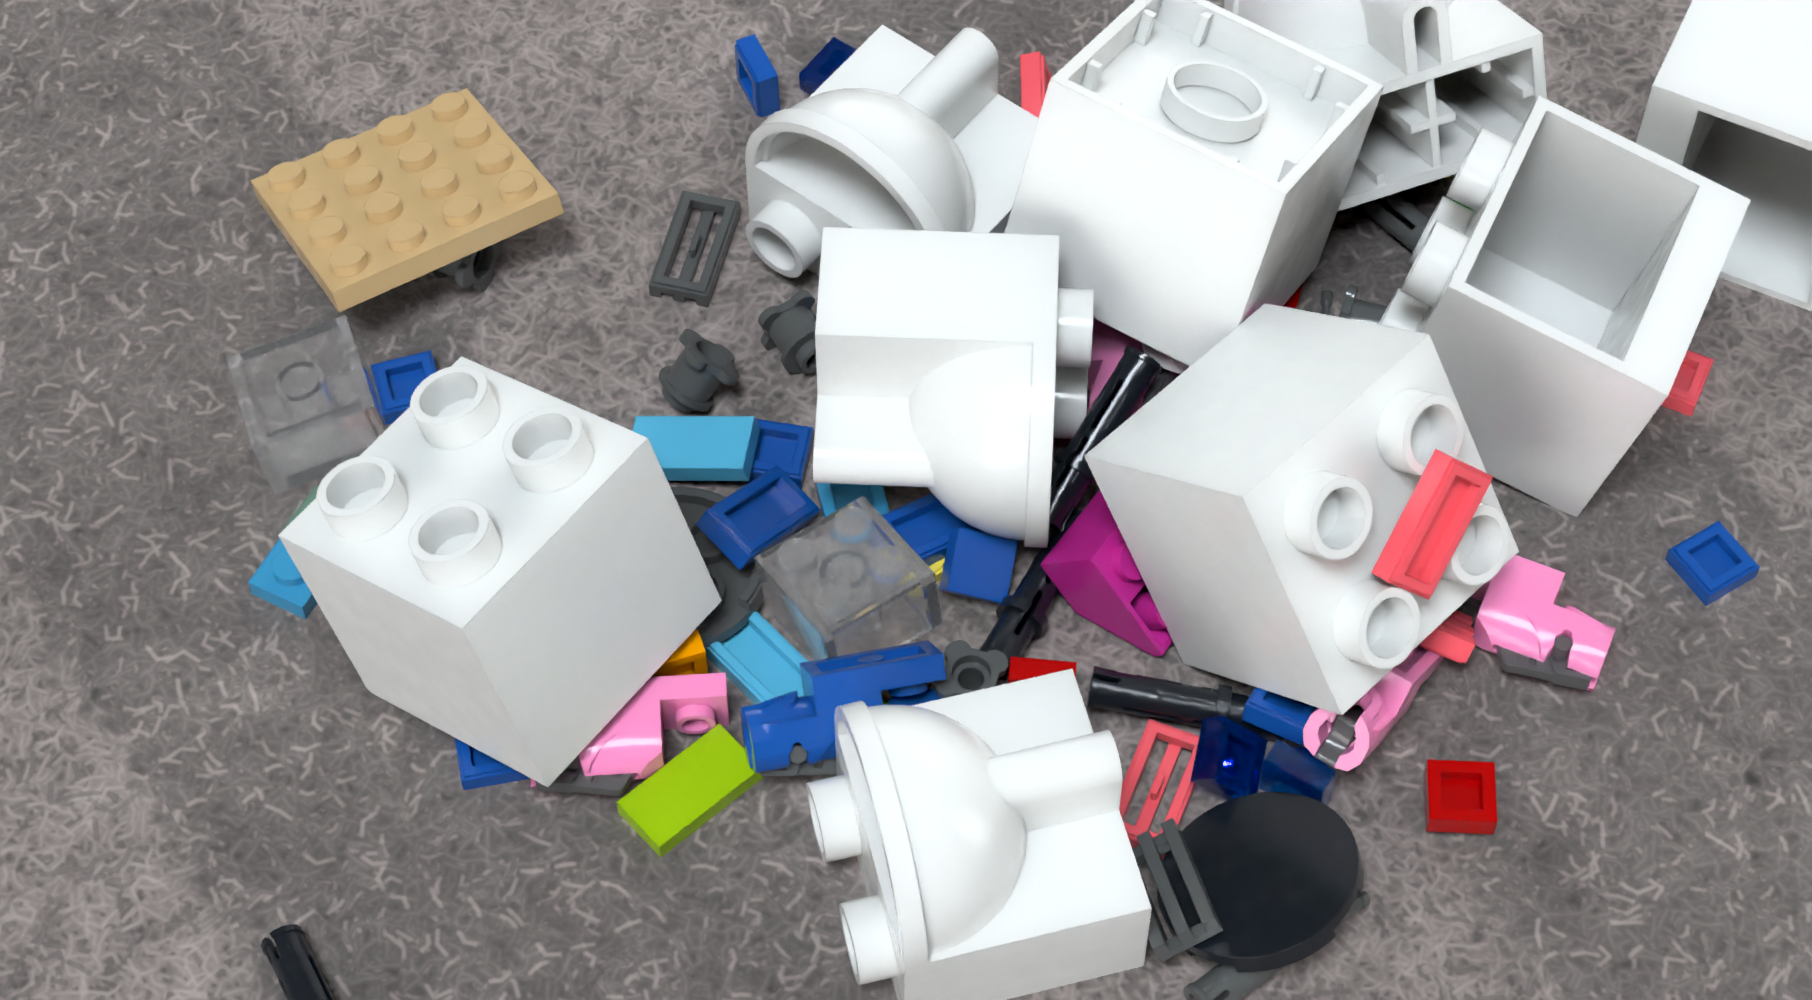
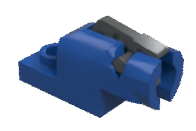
[741,640,946,777]

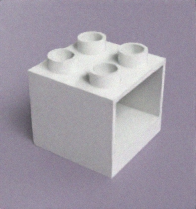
[1004,0,1384,374]
[1636,0,1812,311]
[1379,96,1751,517]
[1084,303,1519,715]
[278,356,722,787]

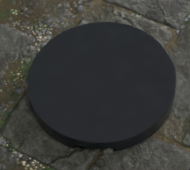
[1157,792,1364,972]

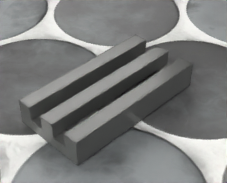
[649,191,741,307]
[1132,818,1223,962]

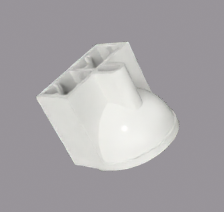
[1224,0,1547,212]
[745,25,1038,278]
[813,227,1094,548]
[806,669,1152,1000]

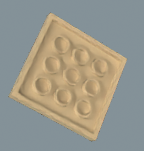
[250,88,564,312]

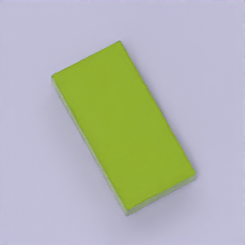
[616,723,763,858]

